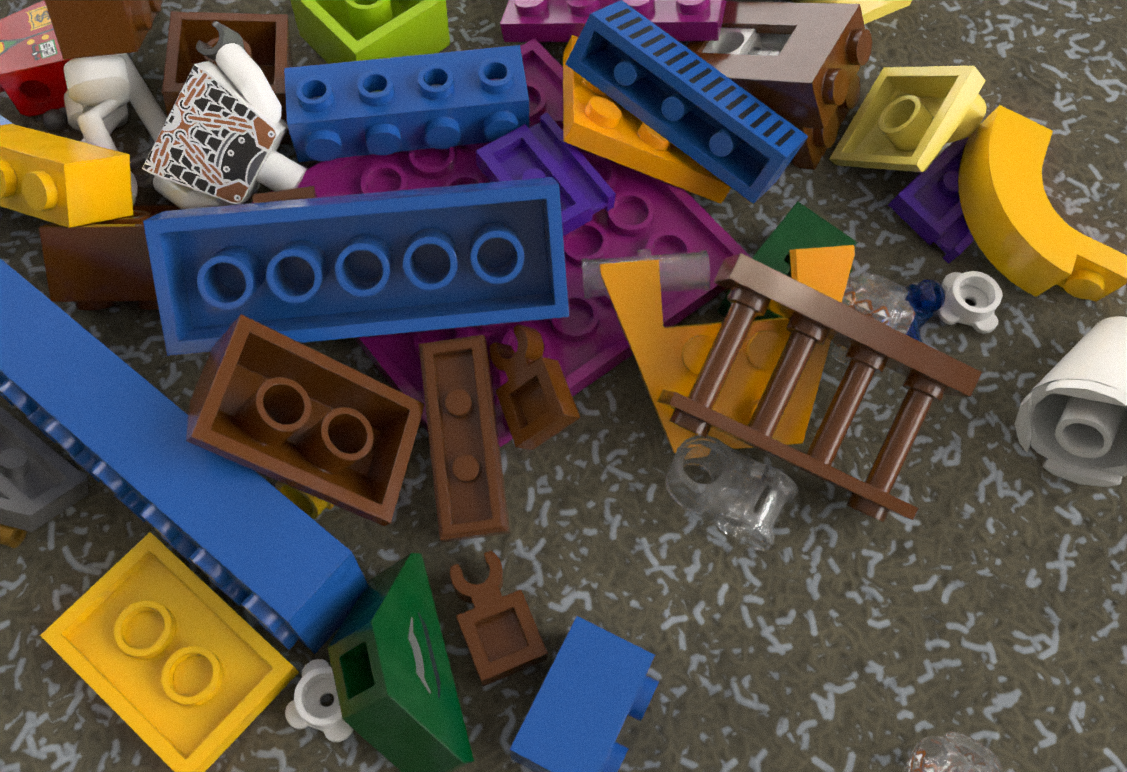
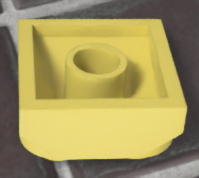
[829,66,986,172]

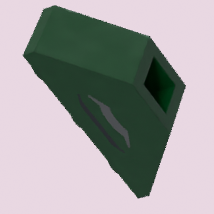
[328,553,474,772]

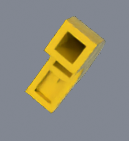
[958,105,1127,302]

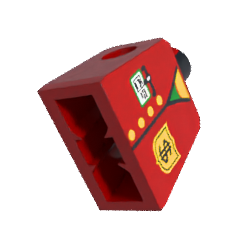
[0,0,71,117]

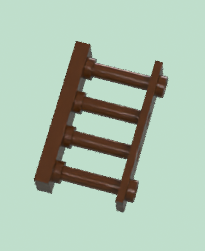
[657,253,982,522]

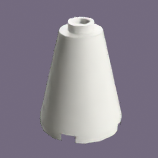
[1015,316,1127,487]

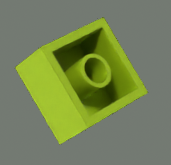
[290,0,450,92]

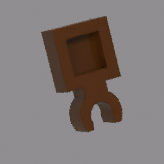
[489,324,580,450]
[450,551,548,687]

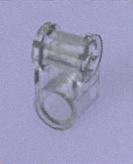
[664,435,798,551]

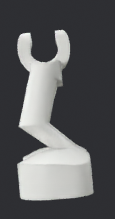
[64,54,137,204]

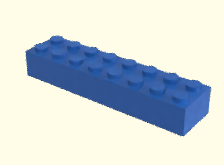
[0,258,369,654]

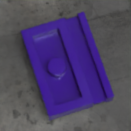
[475,113,616,236]
[888,136,974,264]

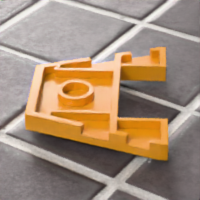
[598,245,855,454]

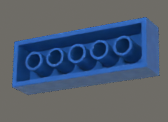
[143,177,569,356]

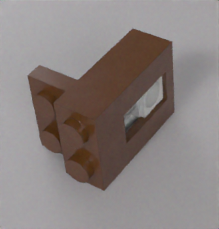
[686,1,872,170]

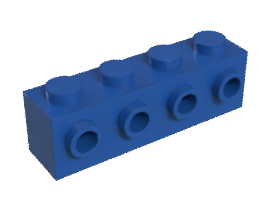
[284,45,530,162]

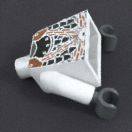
[135,21,307,210]

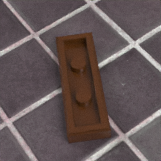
[419,335,510,543]

